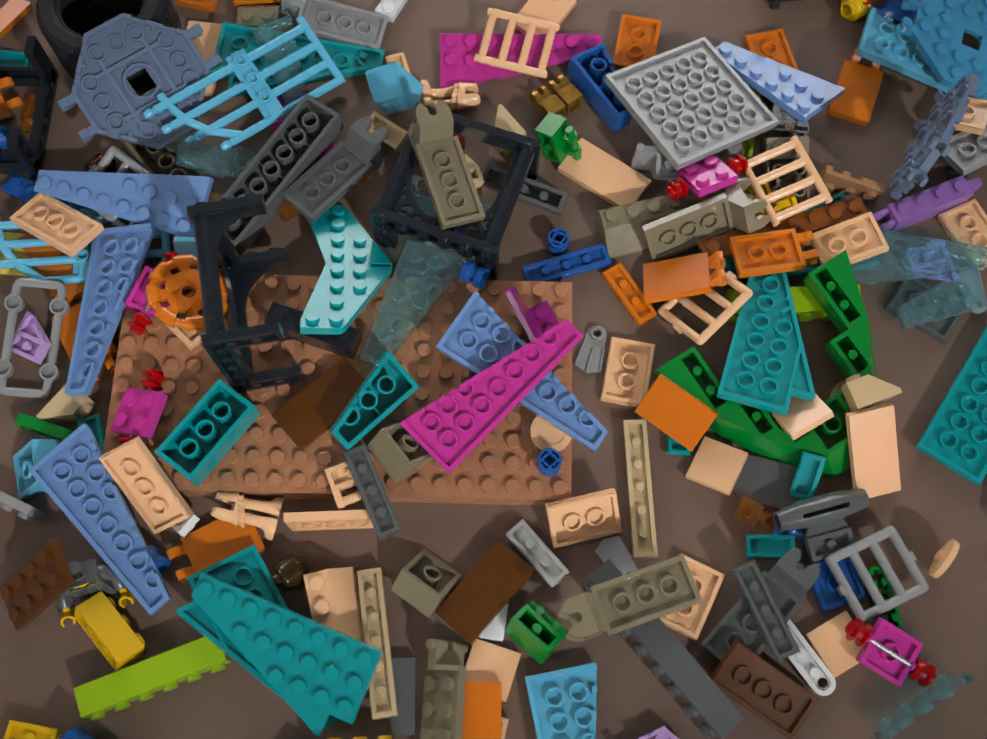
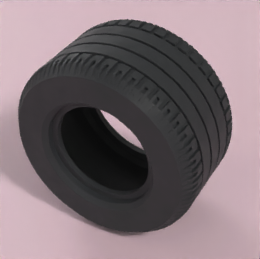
[36,0,182,89]

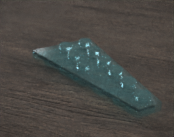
[851,229,987,285]
[359,239,471,366]

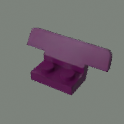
[505,286,559,341]

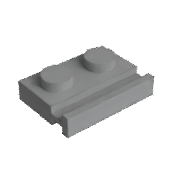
[0,491,46,522]

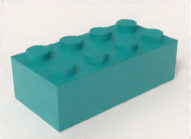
[155,379,260,487]

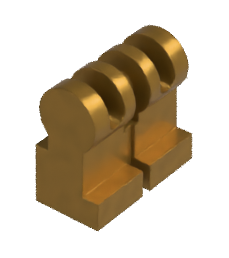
[529,74,583,117]

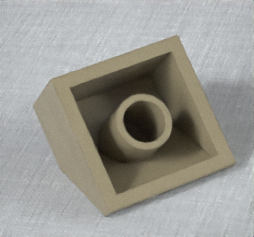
[237,4,283,32]
[367,422,434,483]
[391,548,462,618]

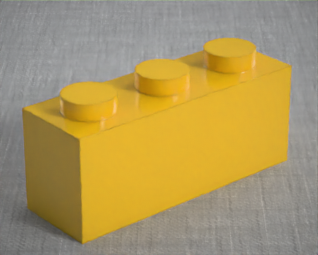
[74,591,145,671]

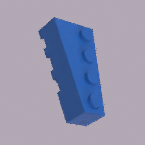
[566,42,632,132]

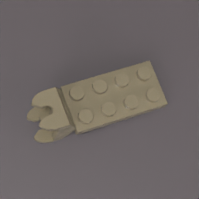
[409,99,486,230]
[642,177,770,262]
[558,554,703,642]

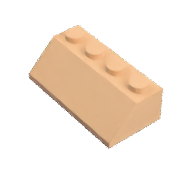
[303,567,364,642]

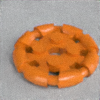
[145,254,228,331]

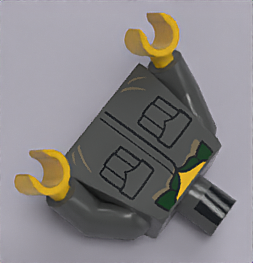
[57,559,135,627]

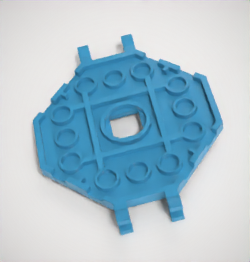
[895,0,987,99]

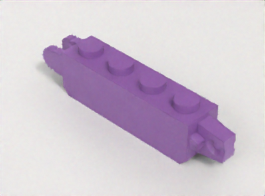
[873,175,983,233]

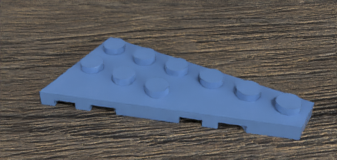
[715,41,845,123]

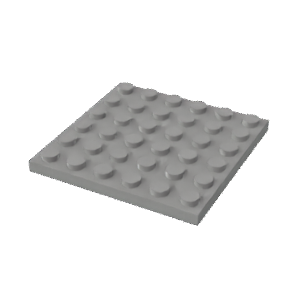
[604,37,779,170]

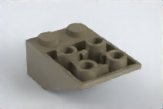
[760,136,809,201]

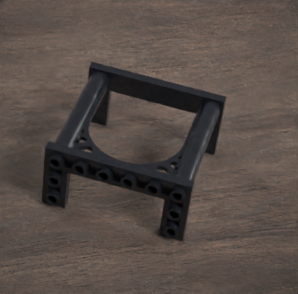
[0,36,59,180]
[369,102,541,280]
[186,193,305,393]

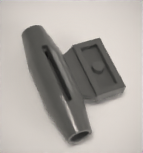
[773,488,869,562]

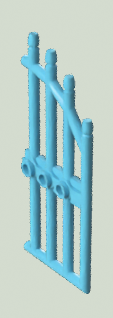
[143,15,346,151]
[0,208,170,284]

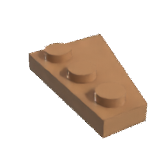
[815,165,885,200]

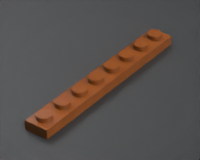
[697,196,868,258]

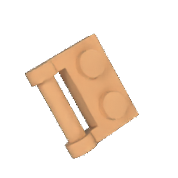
[325,454,374,511]

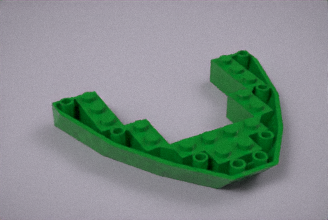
[653,250,878,479]

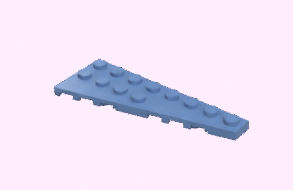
[33,170,214,237]
[65,223,156,397]
[436,291,608,453]
[29,423,172,615]

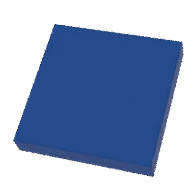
[804,557,867,613]

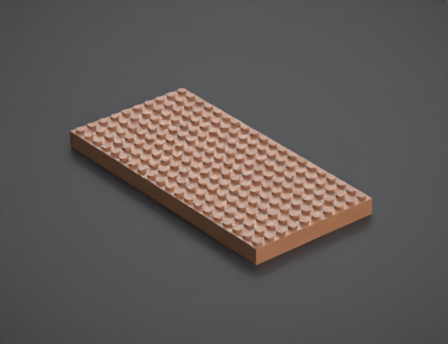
[103,271,572,506]

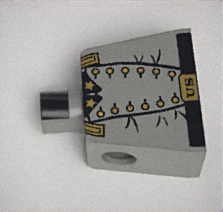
[764,103,809,139]

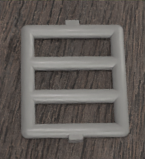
[89,145,151,227]
[825,526,929,623]

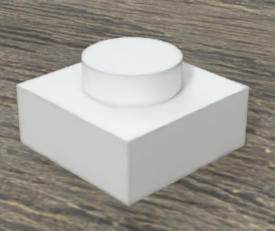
[171,513,200,537]

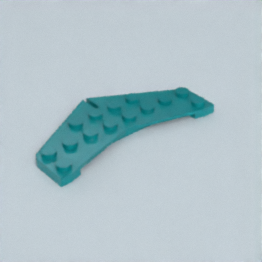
[300,204,392,335]

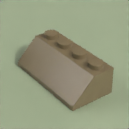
[596,195,687,259]

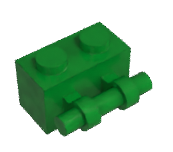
[535,112,582,164]
[505,600,568,665]

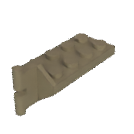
[420,638,468,739]

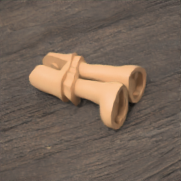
[420,80,480,112]
[211,492,284,541]

